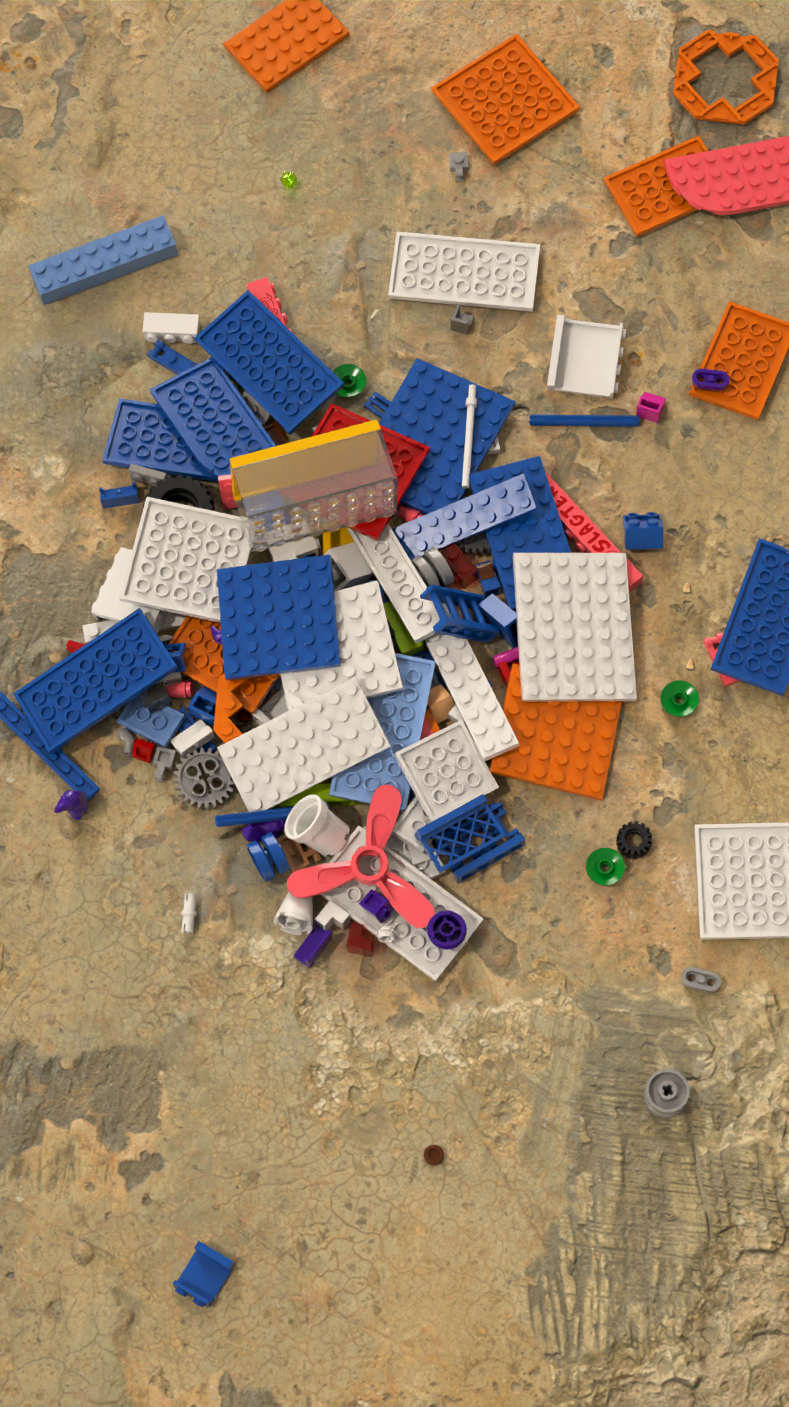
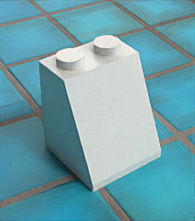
[324,542,374,591]

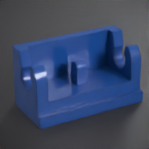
[99,482,140,509]

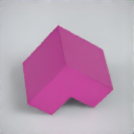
[636,392,666,423]

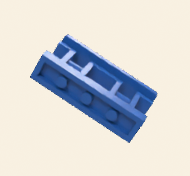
[434,802,525,884]

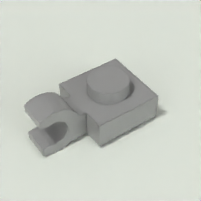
[449,152,468,182]
[152,746,177,783]

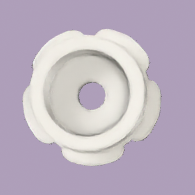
[376,926,396,943]

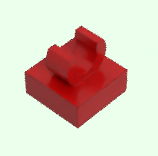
[132,738,155,763]

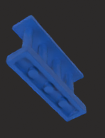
[420,585,500,643]

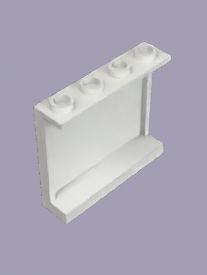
[547,315,626,399]
[91,547,168,635]

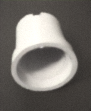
[284,795,350,857]

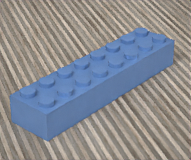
[28,215,178,305]

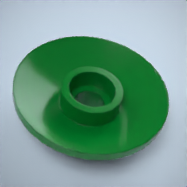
[333,364,366,398]
[660,680,699,717]
[586,848,625,886]

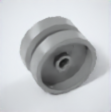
[411,547,455,587]
[644,1069,690,1119]

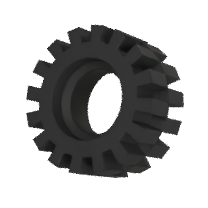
[616,821,652,859]

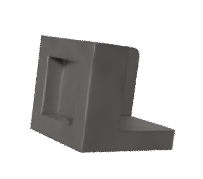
[450,305,474,335]

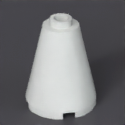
[274,892,313,935]

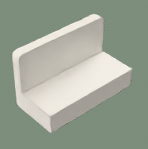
[171,720,215,758]

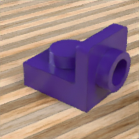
[359,889,394,924]

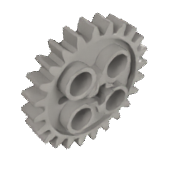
[173,747,235,810]

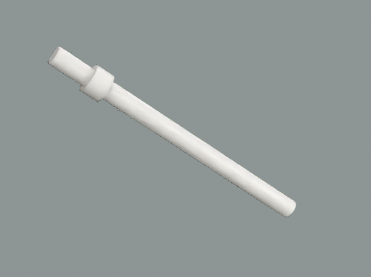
[462,384,477,489]

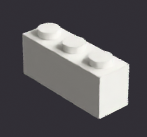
[142,312,201,344]

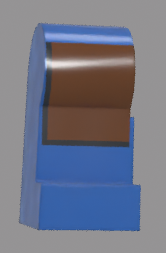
[475,560,501,599]

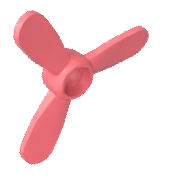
[287,785,435,928]

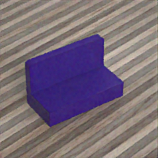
[293,925,333,969]

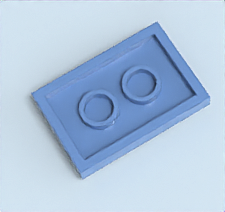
[116,693,186,748]

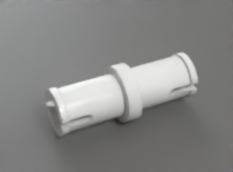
[181,893,197,934]

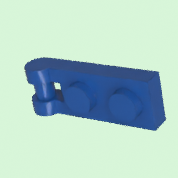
[147,340,197,375]

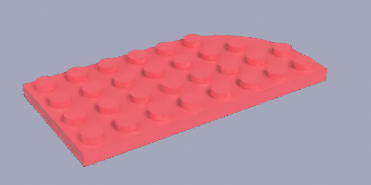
[663,136,789,215]

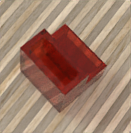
[346,922,374,957]

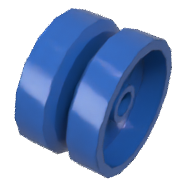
[246,832,290,883]

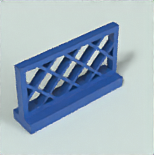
[414,794,506,873]

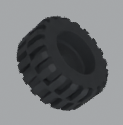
[143,475,215,511]

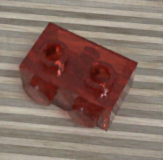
[441,543,478,589]

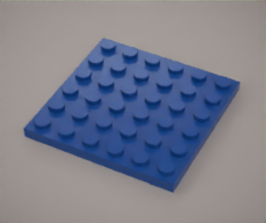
[217,554,341,681]

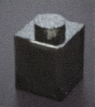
[141,681,173,713]

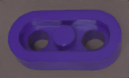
[692,369,729,391]

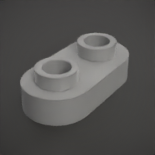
[681,967,721,993]

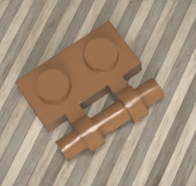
[276,834,322,873]

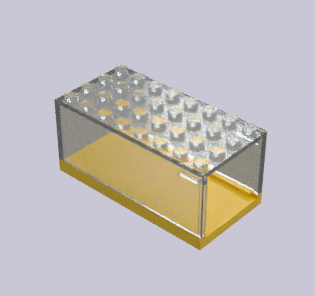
[230,420,398,552]

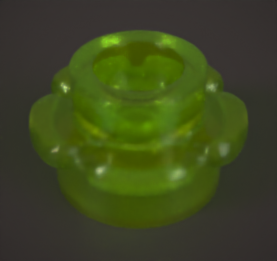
[280,172,297,189]

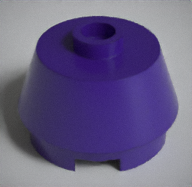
[427,911,467,950]

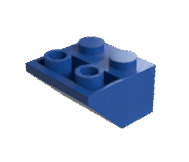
[623,512,663,550]
[188,686,231,727]

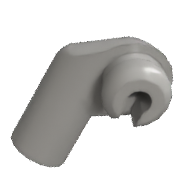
[116,728,135,756]

